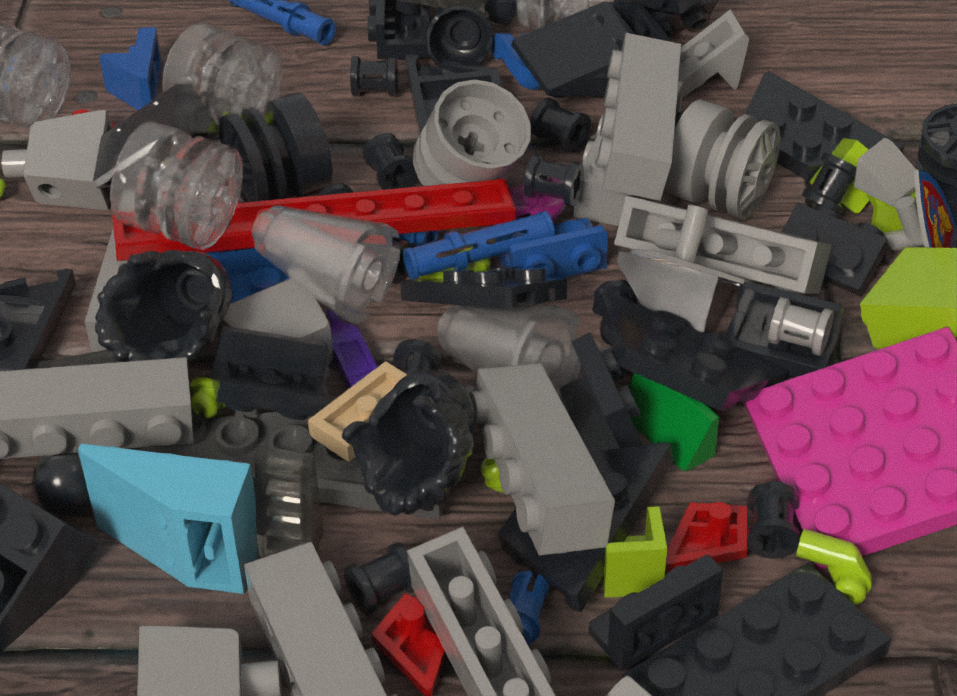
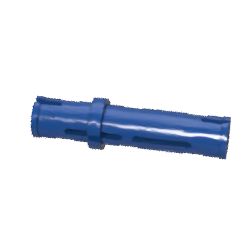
[229,0,337,45]
[403,211,555,280]

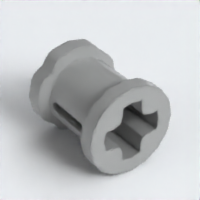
[768,297,834,356]

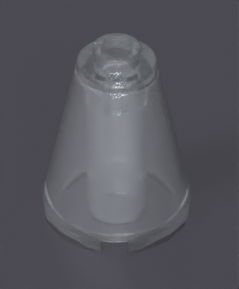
[252,205,400,324]
[437,304,582,398]

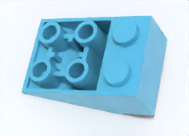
[78,444,262,594]

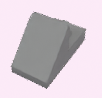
[678,9,749,99]

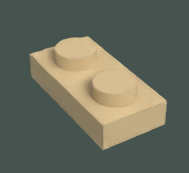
[308,361,407,462]

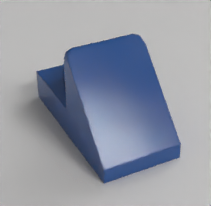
[99,27,162,110]

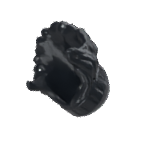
[95,250,232,363]
[342,370,476,516]

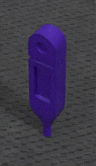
[326,309,377,389]

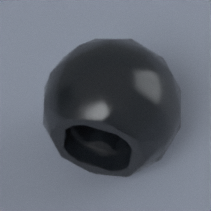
[32,453,92,516]

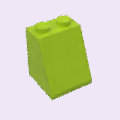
[860,247,957,349]

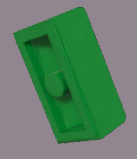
[628,373,719,471]

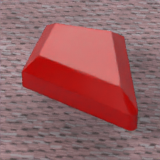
[665,502,747,573]
[371,593,446,696]

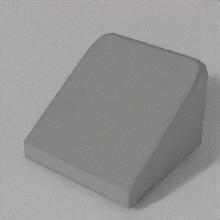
[854,138,916,207]

